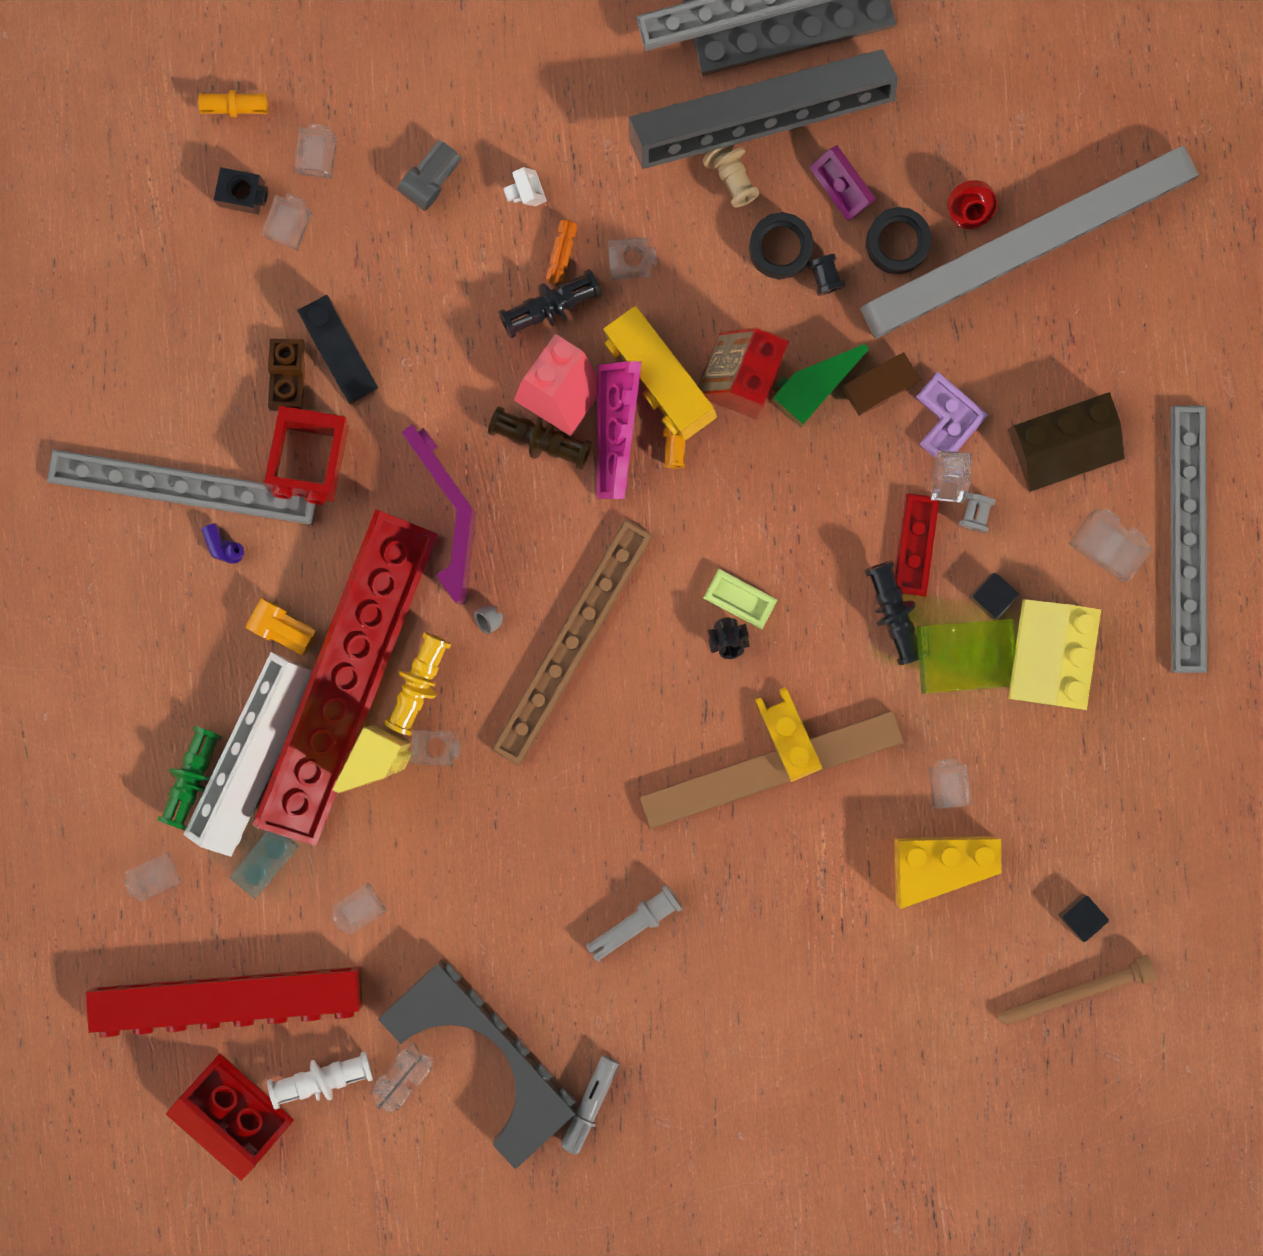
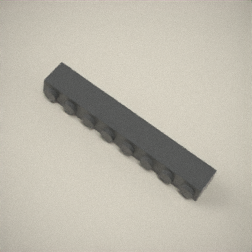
[629,49,898,169]

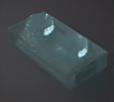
[230,831,299,899]

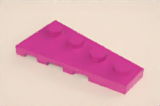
[597,361,641,499]

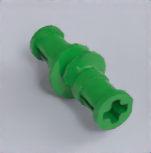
[157,726,223,831]

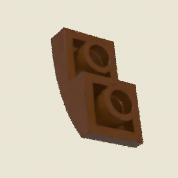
[268,338,304,411]
[842,352,921,416]

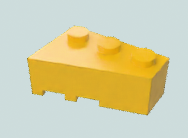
[894,836,1002,909]

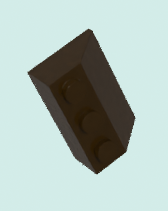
[1007,392,1125,492]

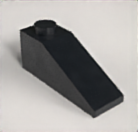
[297,295,379,404]

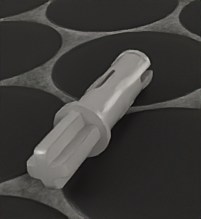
[562,1055,620,1154]

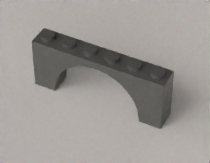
[378,960,576,1169]

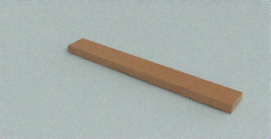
[491,519,654,767]
[640,711,904,829]

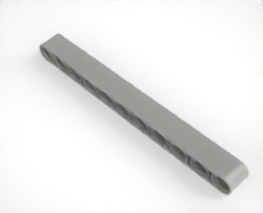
[860,145,1199,339]

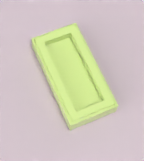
[703,569,778,630]

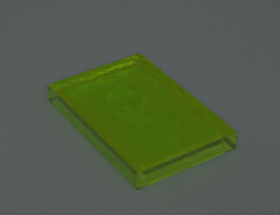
[916,619,1015,694]

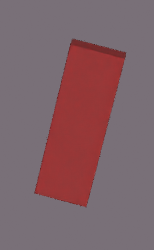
[894,493,940,597]

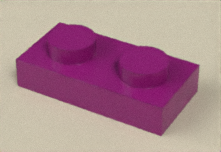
[809,145,876,221]

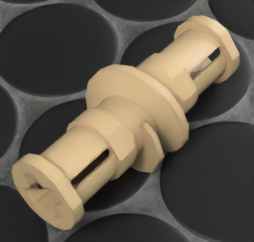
[703,145,760,208]

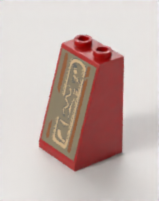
[698,328,789,420]

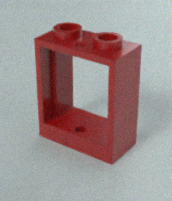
[264,406,349,505]

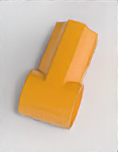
[245,598,318,656]

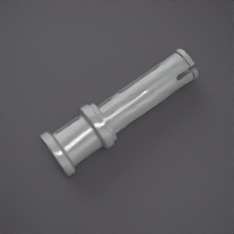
[586,884,683,962]

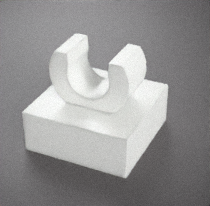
[503,167,547,206]

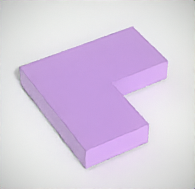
[915,372,988,466]

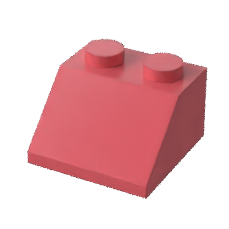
[514,334,597,436]

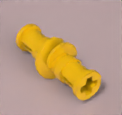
[384,632,451,736]

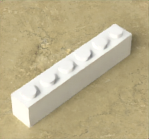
[183,652,312,857]

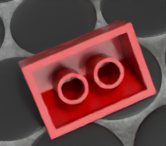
[166,1053,294,1181]

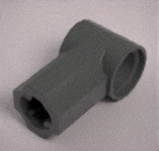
[397,140,462,211]

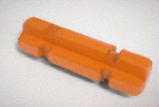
[546,219,577,286]

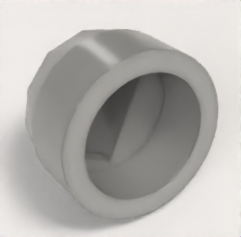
[474,605,503,634]

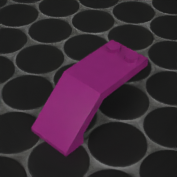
[402,424,476,605]

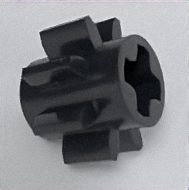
[708,617,750,659]

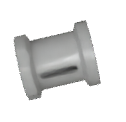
[958,493,996,533]

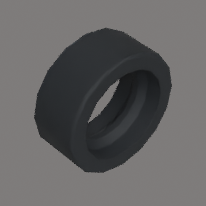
[866,207,931,274]
[749,212,814,280]

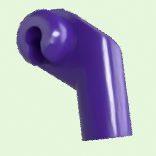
[201,523,244,564]

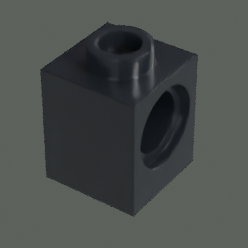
[214,167,268,215]

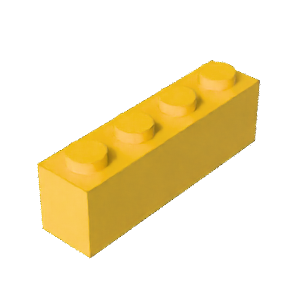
[603,305,717,441]

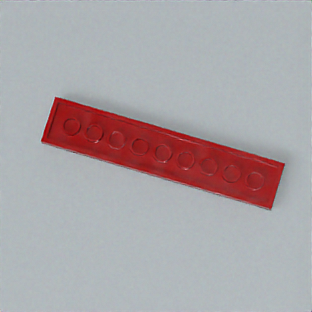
[252,509,438,846]

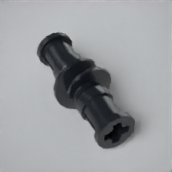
[498,269,602,338]
[864,560,926,665]

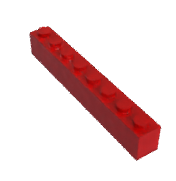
[85,966,363,1037]

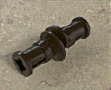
[488,406,592,470]

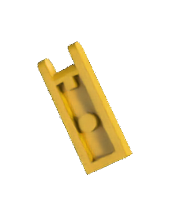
[755,687,822,782]

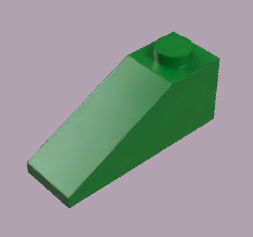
[771,344,869,428]

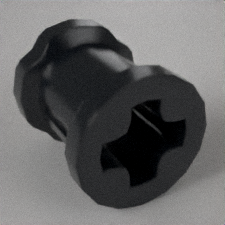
[807,254,846,296]

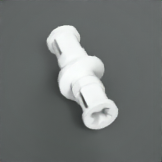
[267,1051,373,1110]

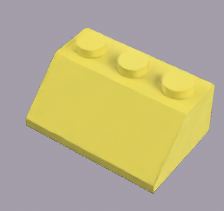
[1008,599,1101,710]
[333,725,413,793]

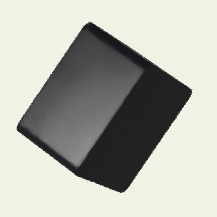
[969,573,1019,619]
[1058,894,1109,942]

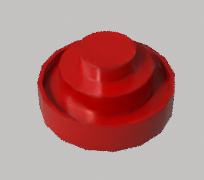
[947,180,998,229]

